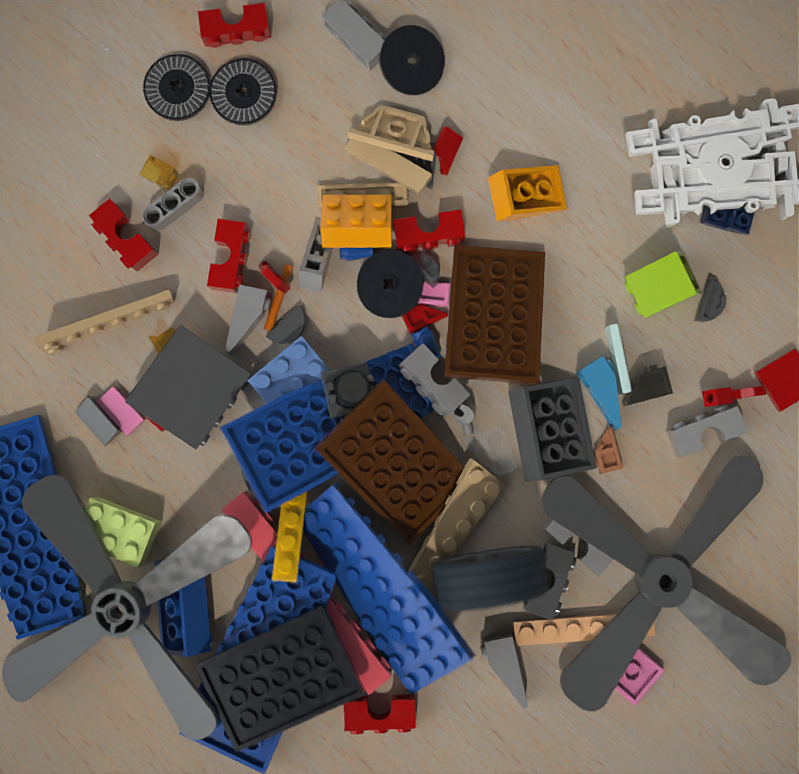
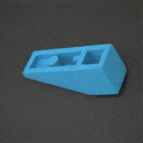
[576,356,622,430]

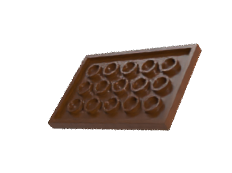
[444,245,545,385]
[315,380,464,545]

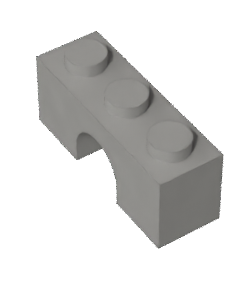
[398,343,470,416]
[667,404,748,457]
[542,519,614,576]

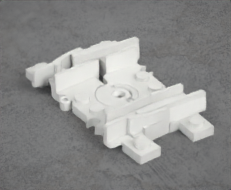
[625,98,799,228]

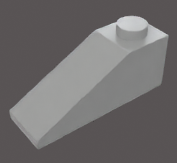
[299,219,333,292]
[224,285,272,355]
[480,633,528,708]

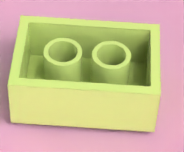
[85,497,162,567]

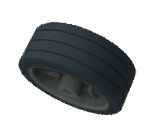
[432,546,549,611]

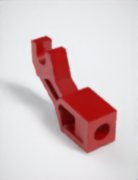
[702,386,766,407]

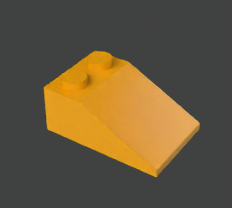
[488,165,567,222]

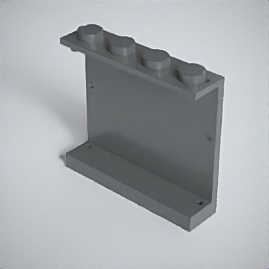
[125,324,251,450]

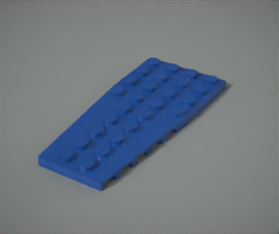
[220,343,434,513]
[0,415,86,640]
[303,482,476,695]
[180,545,337,774]

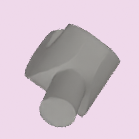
[453,400,476,435]

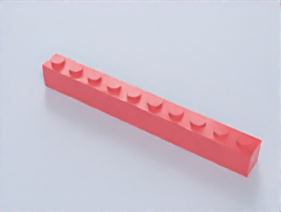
[221,491,392,695]

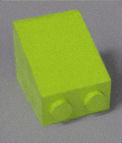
[624,251,702,318]

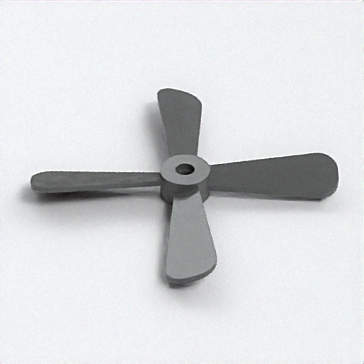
[541,456,791,711]
[2,475,252,740]

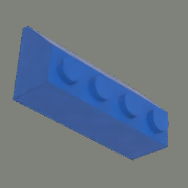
[154,559,212,657]

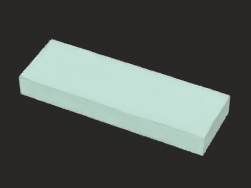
[605,324,632,395]

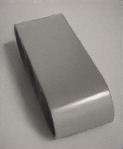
[142,178,204,231]

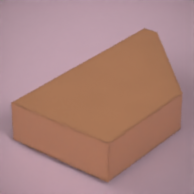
[594,427,623,474]

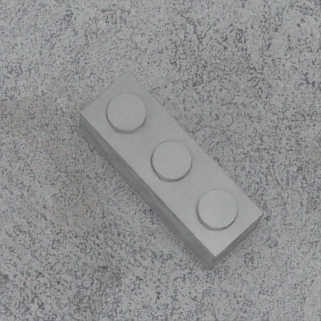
[321,0,386,72]

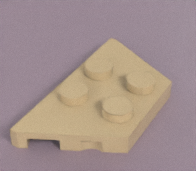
[348,105,434,161]

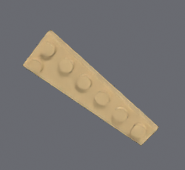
[33,290,174,355]
[408,458,506,589]

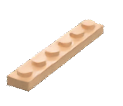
[513,613,656,646]

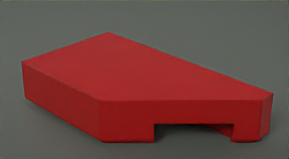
[434,127,463,175]
[258,260,291,294]
[402,304,448,334]

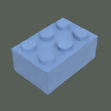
[248,336,330,403]

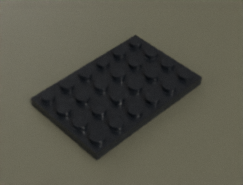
[195,604,366,752]

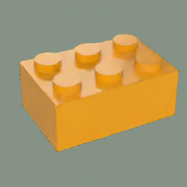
[320,195,392,248]

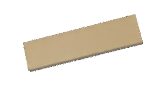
[344,139,432,195]
[317,183,408,209]

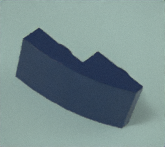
[700,205,754,235]

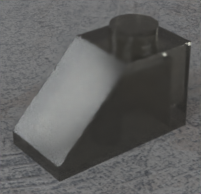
[622,364,673,406]

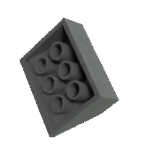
[508,378,597,482]

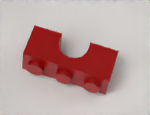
[198,3,271,48]
[89,198,158,272]
[393,209,465,253]
[207,218,251,294]
[344,694,416,735]

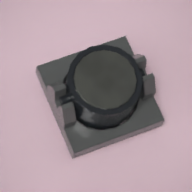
[320,363,375,419]

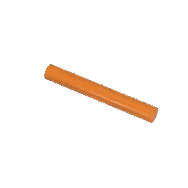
[264,264,293,331]

